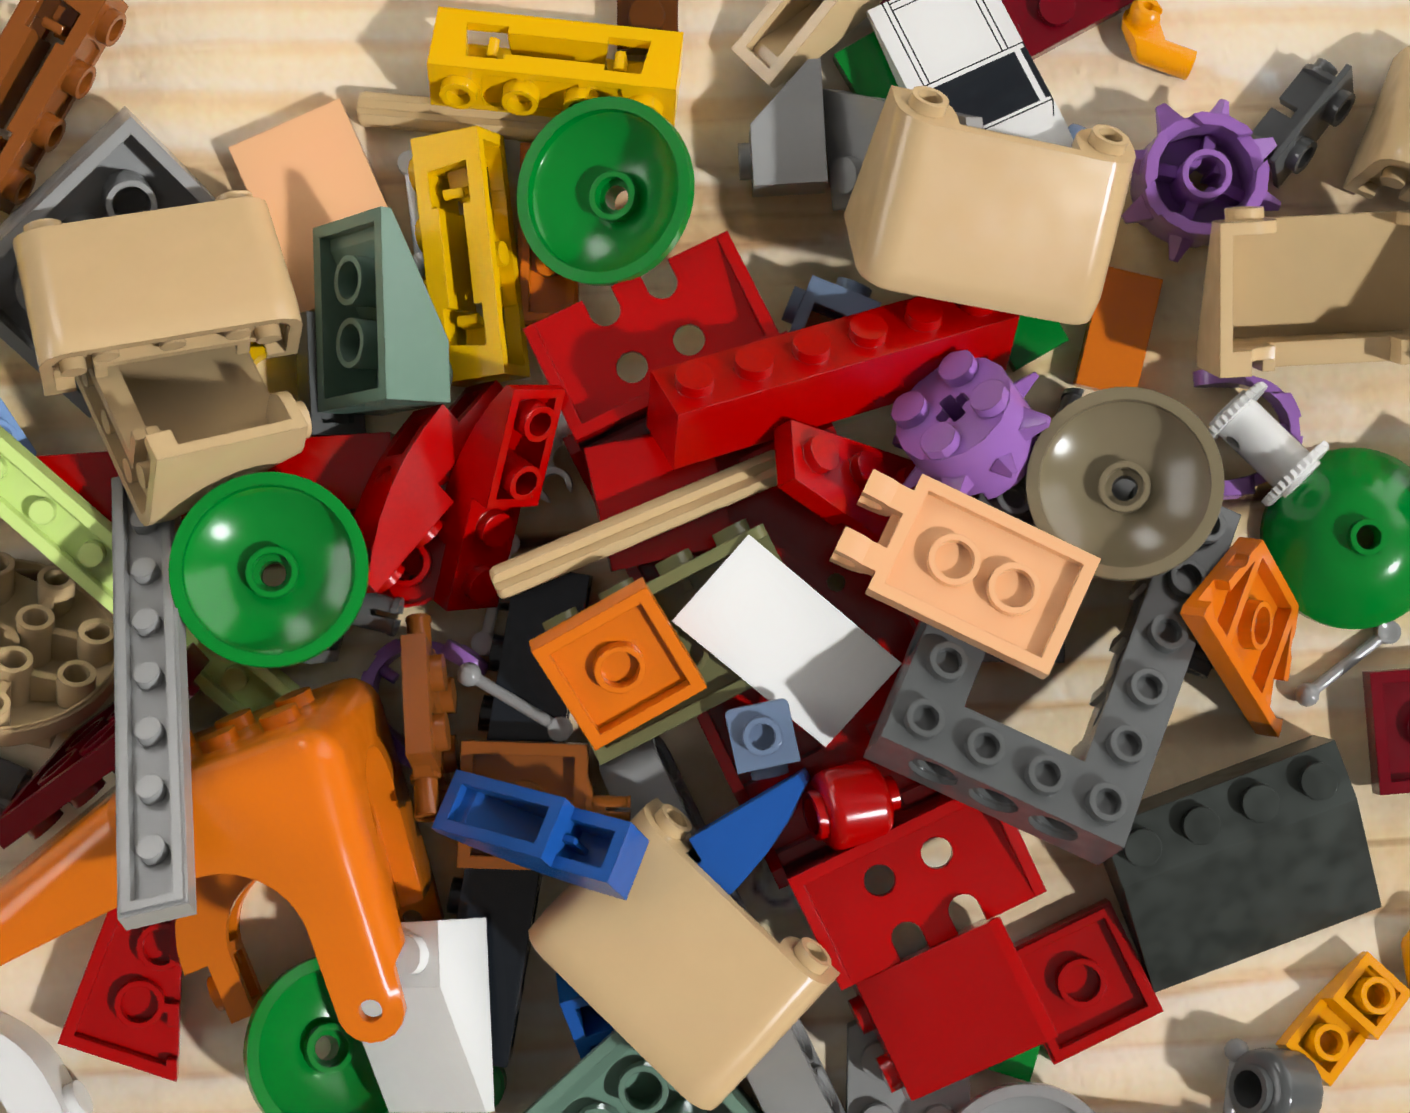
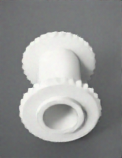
[1208,382,1329,506]

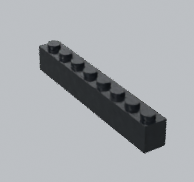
[447,572,593,1068]

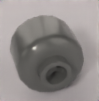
[1228,1048,1324,1113]

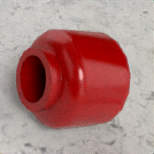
[802,760,901,851]

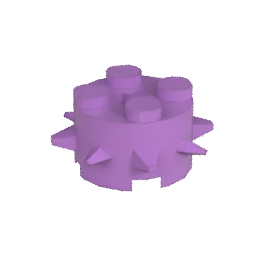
[1121,99,1281,262]
[891,350,1051,500]

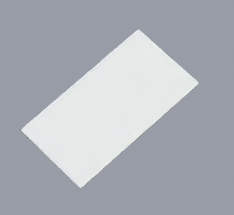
[672,534,902,747]

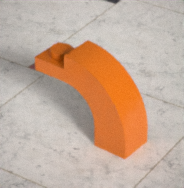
[175,874,263,1024]

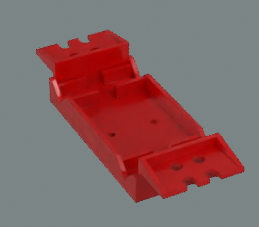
[523,231,1047,991]

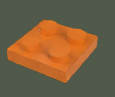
[529,577,707,751]

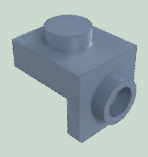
[781,275,881,332]
[725,698,801,780]

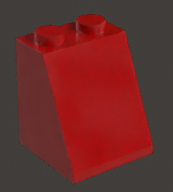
[847,917,1058,1101]

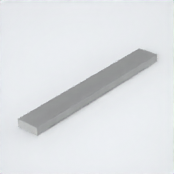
[111,476,197,931]

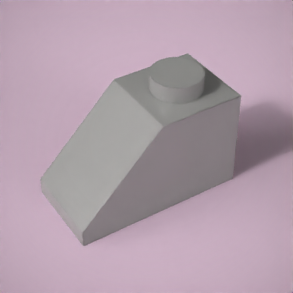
[738,58,828,197]

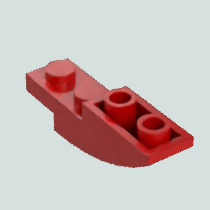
[354,380,503,594]
[433,385,566,611]

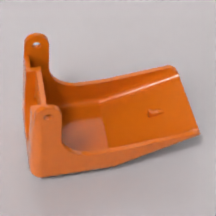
[0,678,444,1043]

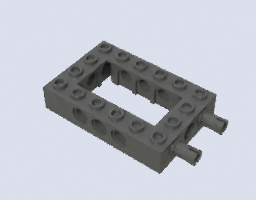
[863,388,1241,865]

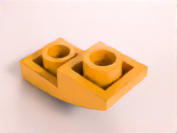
[1275,951,1410,1087]

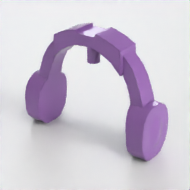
[1193,370,1303,500]
[361,639,488,769]

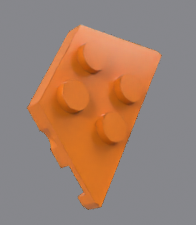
[1180,537,1299,738]

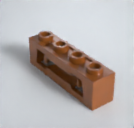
[0,0,129,215]

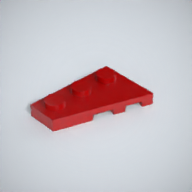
[774,420,916,543]
[57,908,182,1082]

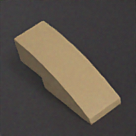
[731,0,883,89]

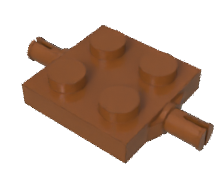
[400,613,460,822]
[414,739,631,870]

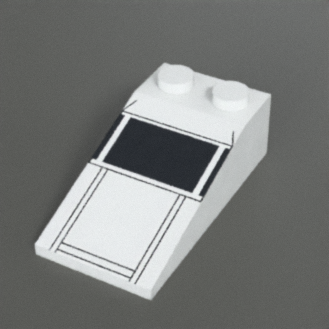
[866,0,1073,148]

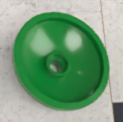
[517,96,695,286]
[1260,447,1410,629]
[168,472,369,668]
[243,957,389,1113]

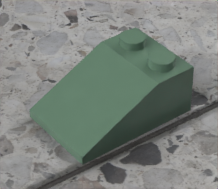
[313,206,453,416]

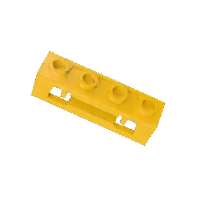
[427,7,684,127]
[408,126,531,387]

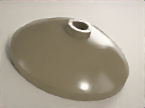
[1026,387,1225,581]

